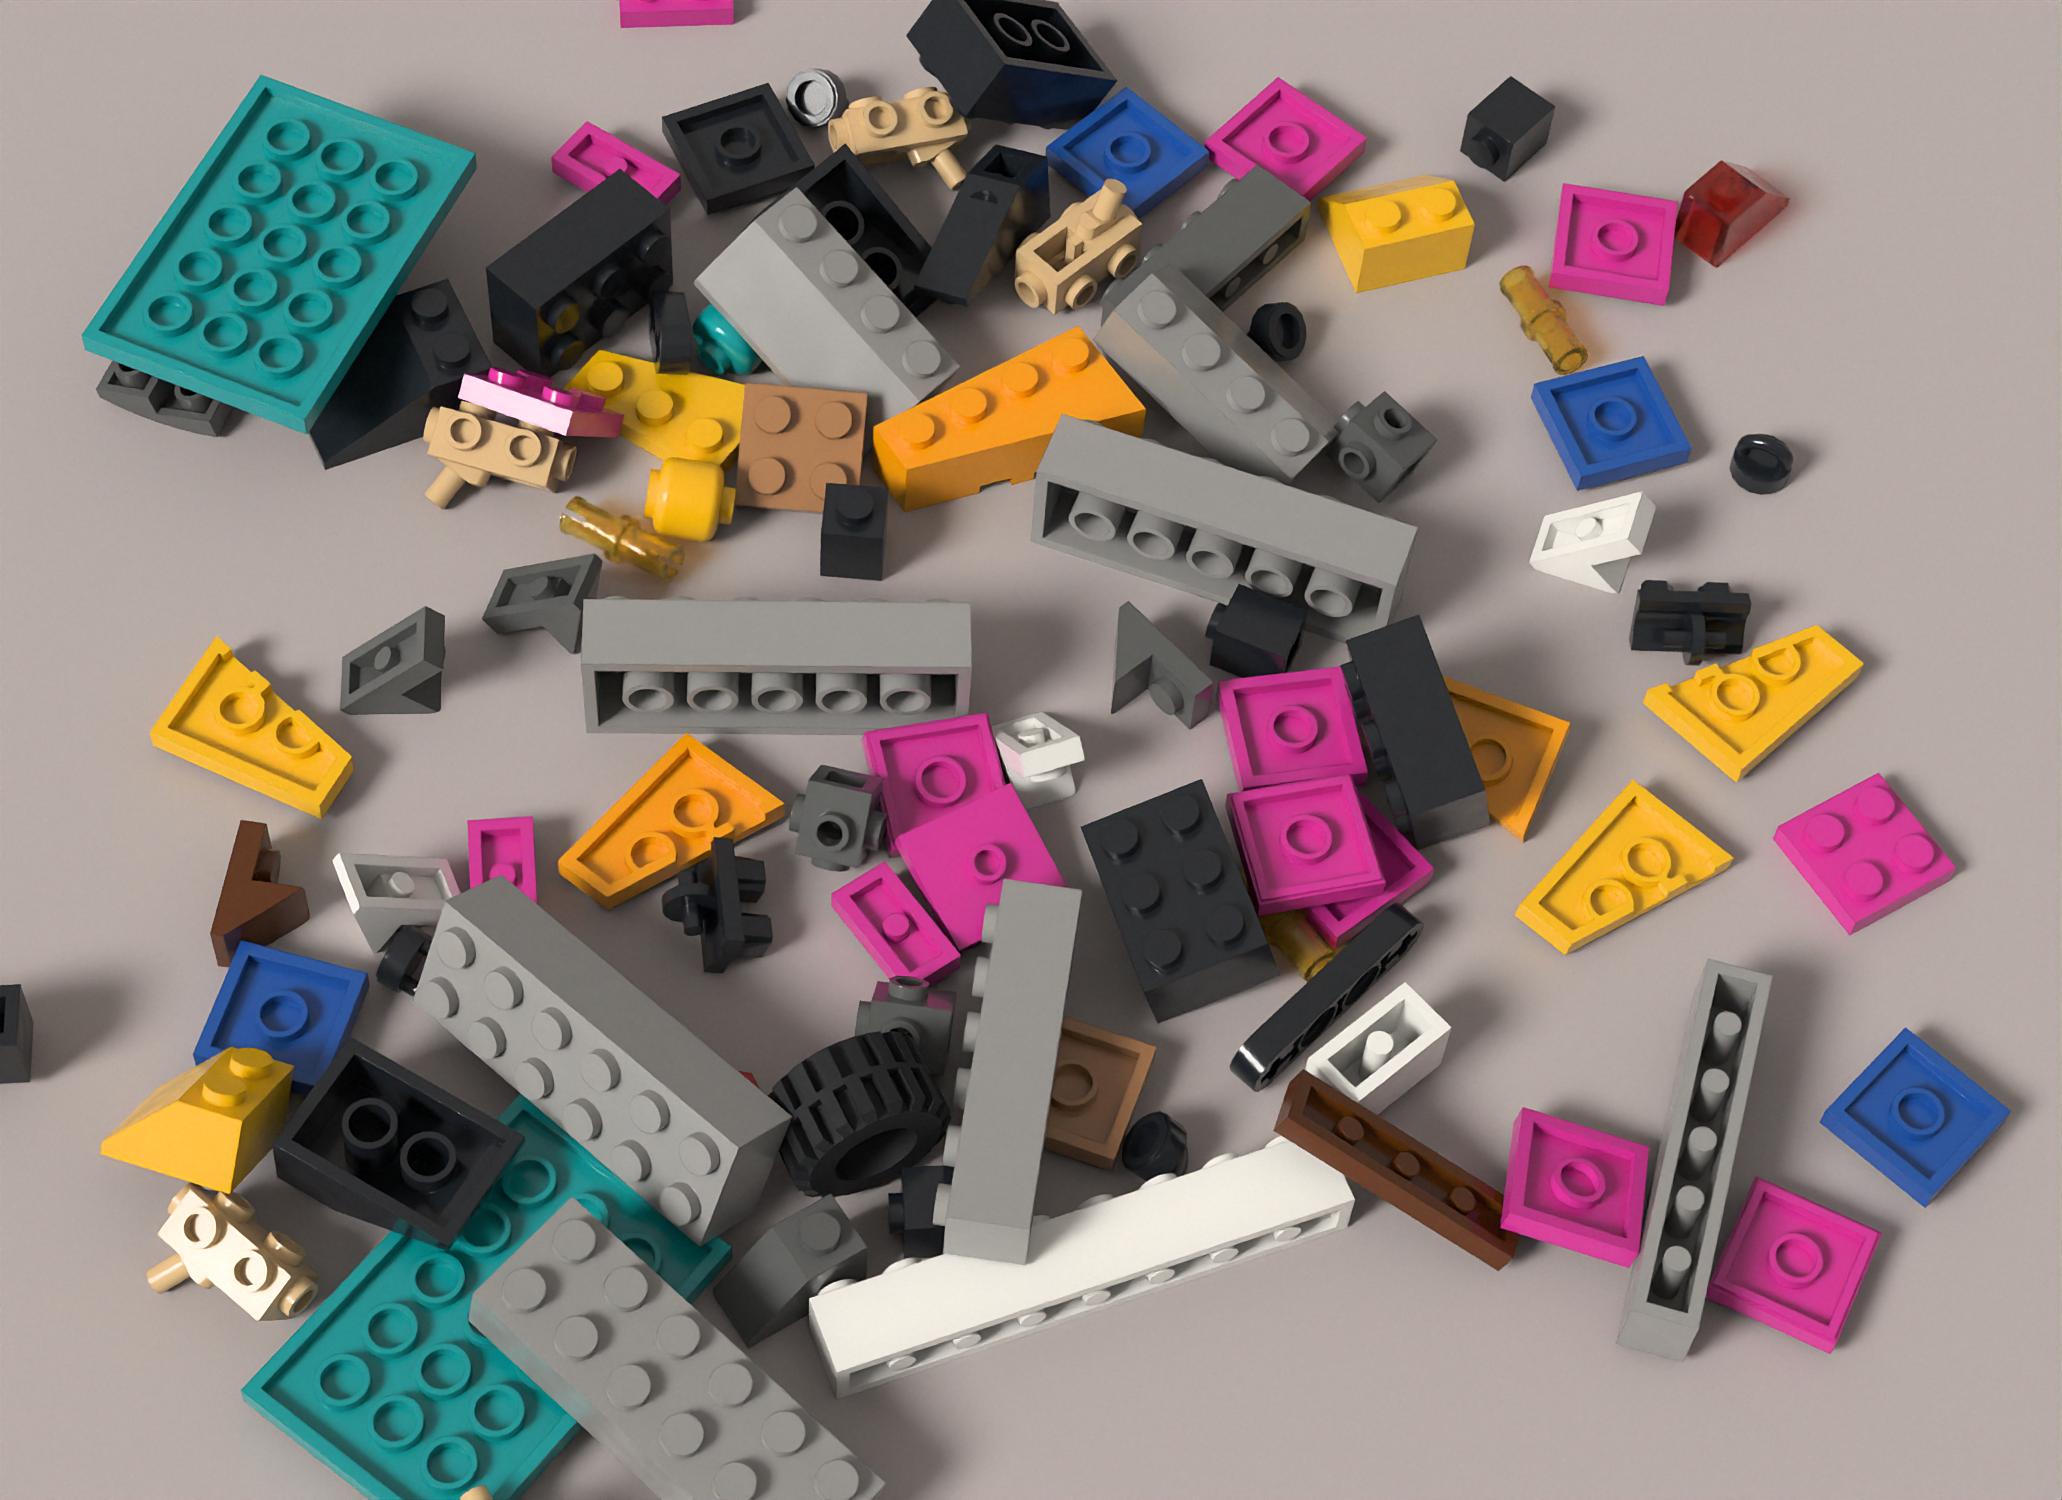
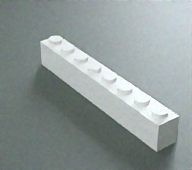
[809,1136,1355,1399]

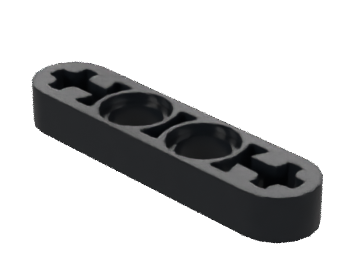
[1229,902,1424,1092]

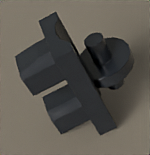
[1629,580,1751,666]
[661,837,773,973]

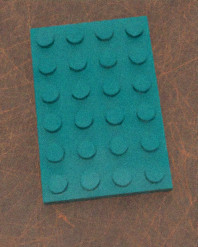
[81,75,477,435]
[241,1094,732,1500]

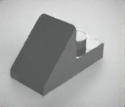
[482,553,603,654]
[1111,601,1214,729]
[340,606,446,715]

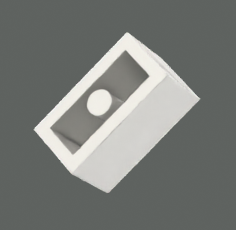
[1305,982,1452,1115]

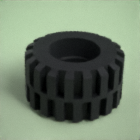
[768,1031,951,1198]

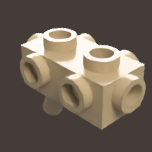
[828,87,971,190]
[1014,179,1142,315]
[423,401,577,509]
[146,1182,320,1321]

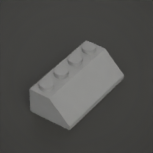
[693,187,960,457]
[1093,263,1340,486]

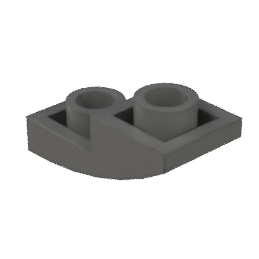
[96,361,234,437]

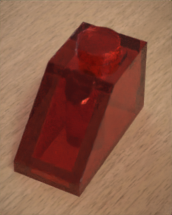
[1674,160,1790,268]

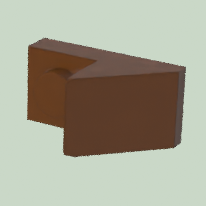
[210,820,310,967]

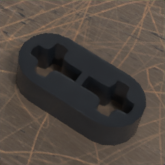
[649,291,692,375]

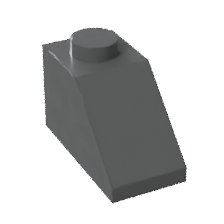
[713,1193,868,1349]

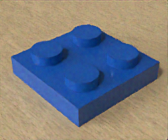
[1045,87,1209,220]
[1531,356,1692,491]
[193,940,370,1096]
[1819,1027,2011,1208]

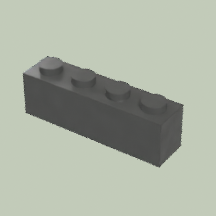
[1101,164,1311,327]

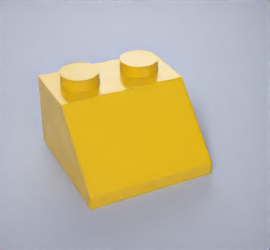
[1316,174,1475,293]
[100,1047,295,1194]

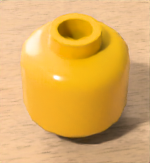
[644,457,736,542]

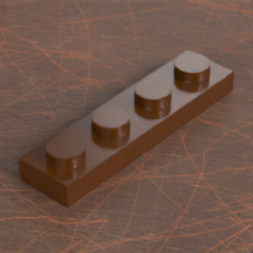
[1273,1069,1520,1271]

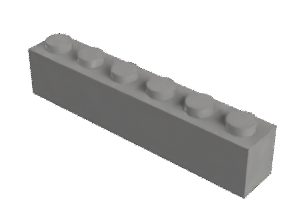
[933,879,1082,1265]
[1616,958,1773,1362]

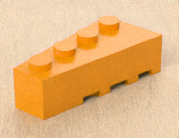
[872,326,1146,512]

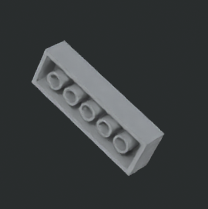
[1031,414,1418,644]
[581,596,972,735]
[413,875,792,1246]
[468,1197,886,1500]

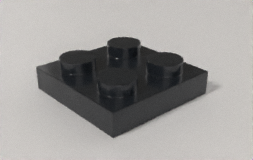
[662,83,815,215]

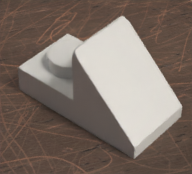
[1529,491,1656,594]
[991,711,1085,811]
[332,853,461,953]

